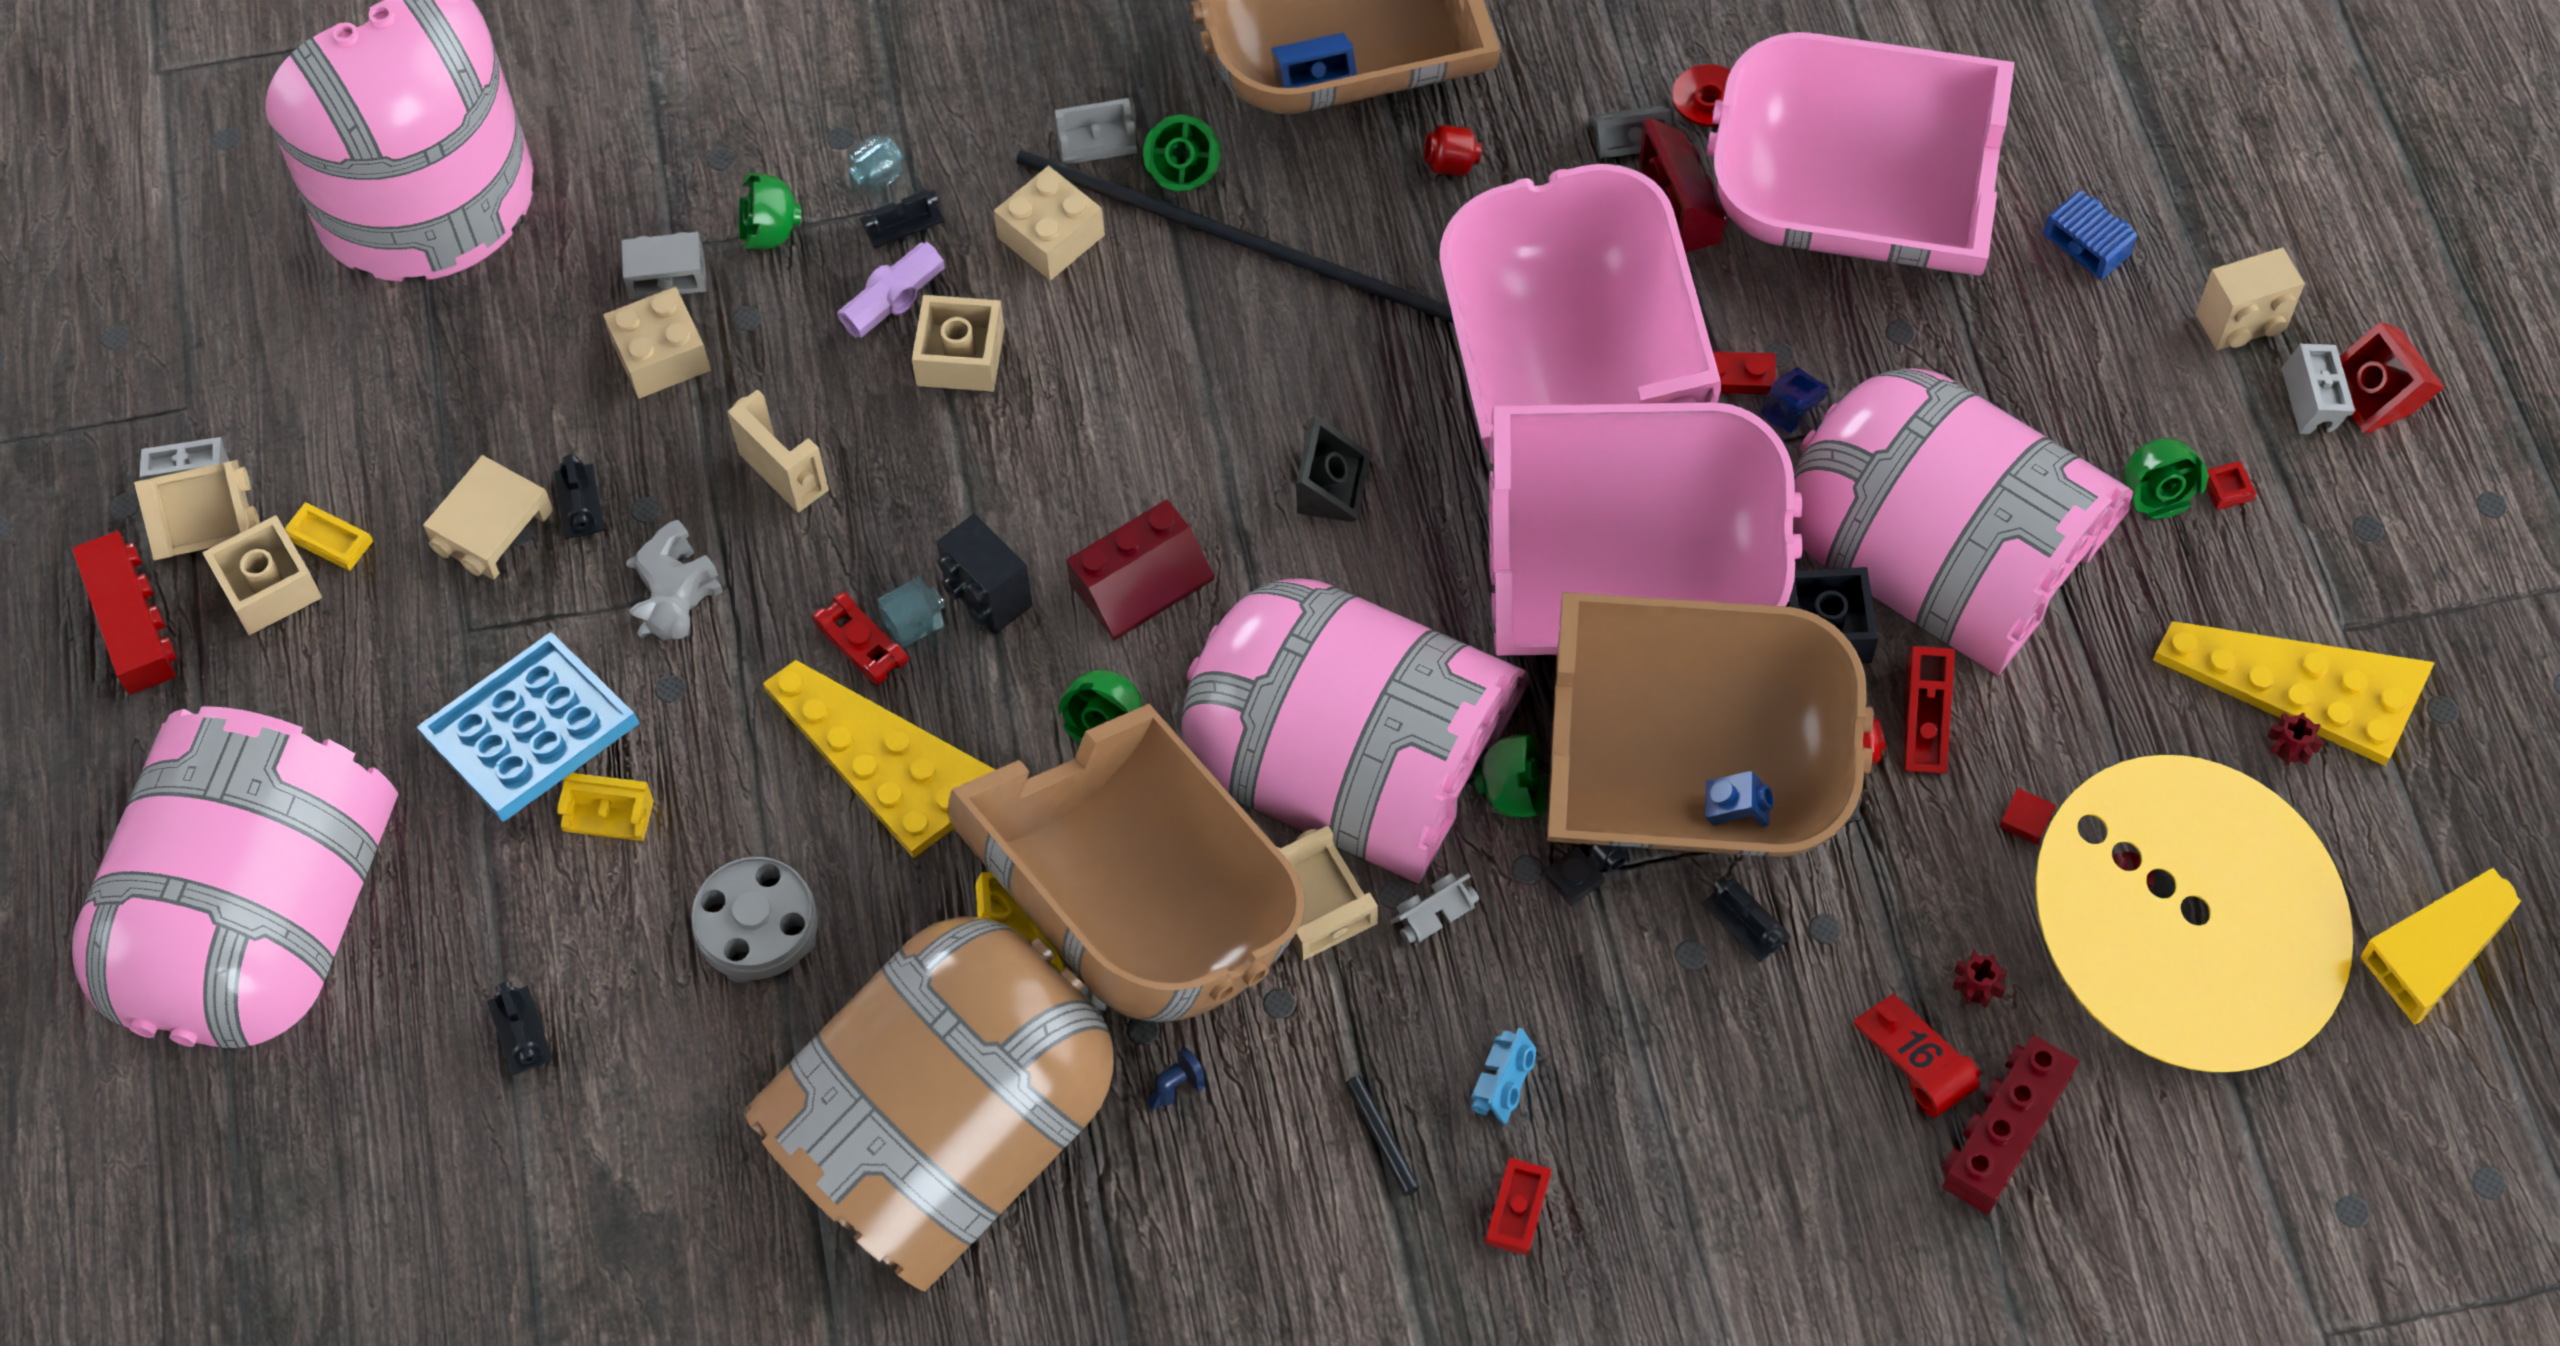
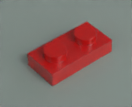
[1713,351,1776,395]
[1485,1157,1552,1256]

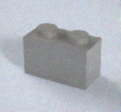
[622,232,707,300]

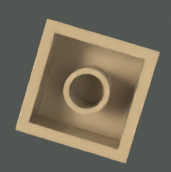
[994,165,1105,281]
[2195,247,2305,351]
[603,286,711,399]
[912,295,1004,392]
[202,515,322,635]

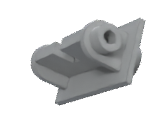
[1389,872,1479,944]

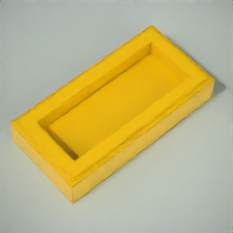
[284,502,373,571]

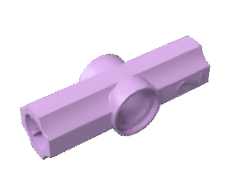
[837,242,945,338]

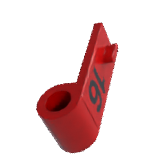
[1853,993,1981,1118]

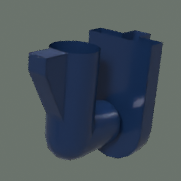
[1147,1047,1205,1111]

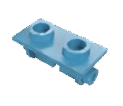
[1470,1028,1537,1125]

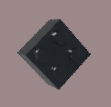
[936,513,1033,634]
[1786,567,1878,663]

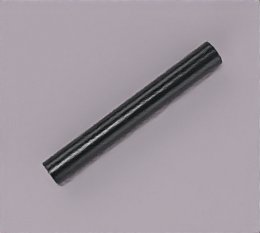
[1345,1076,1420,1196]

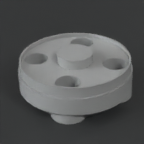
[692,857,818,983]

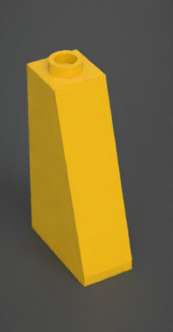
[2360,868,2521,1025]

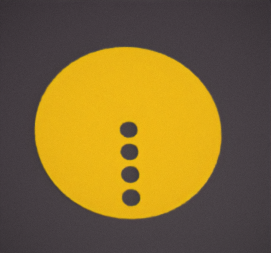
[2036,755,2353,1072]

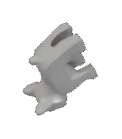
[626,520,723,641]

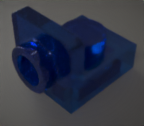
[1761,367,1829,433]

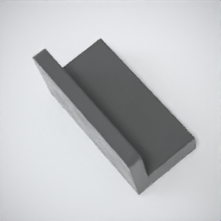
[1589,105,1673,159]

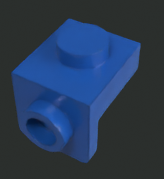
[1705,771,1774,827]

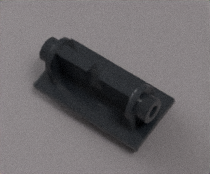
[860,188,945,249]
[554,454,605,539]
[1702,876,1792,963]
[487,982,554,1076]

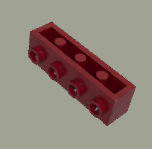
[1941,1034,2080,1216]

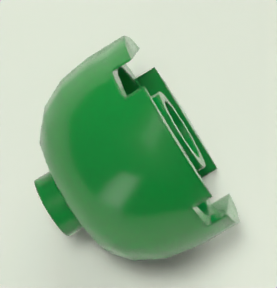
[1143,115,1221,191]
[738,172,801,250]
[2123,438,2209,519]
[1058,669,1142,744]
[1475,734,1546,818]

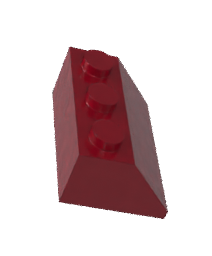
[1638,118,1728,253]
[1066,499,1214,641]

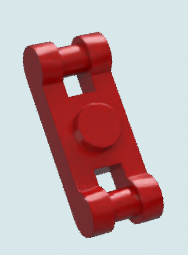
[811,591,909,686]

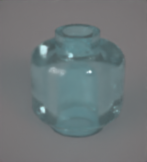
[848,134,906,190]

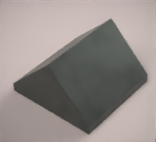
[1296,415,1372,522]

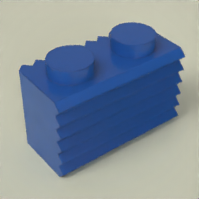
[1271,32,1357,88]
[2043,190,2137,280]

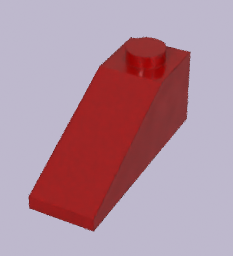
[1904,646,1955,774]

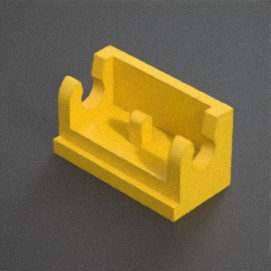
[557,773,654,841]

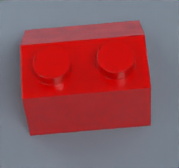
[2339,322,2445,434]

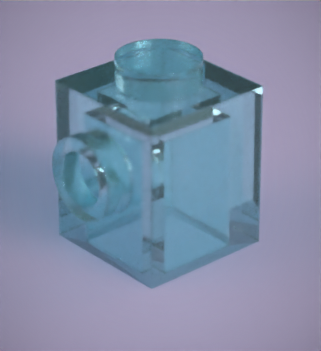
[877,576,945,648]

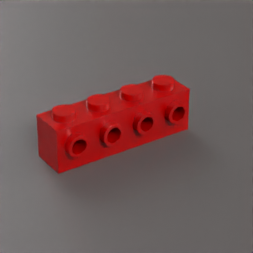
[72,530,177,695]

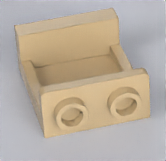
[727,390,829,513]
[423,455,553,580]
[134,460,260,561]
[1277,826,1378,961]

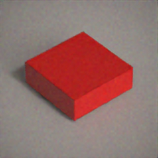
[2206,461,2257,510]
[1999,788,2056,845]

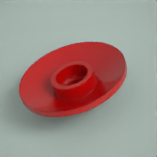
[1672,64,1731,127]

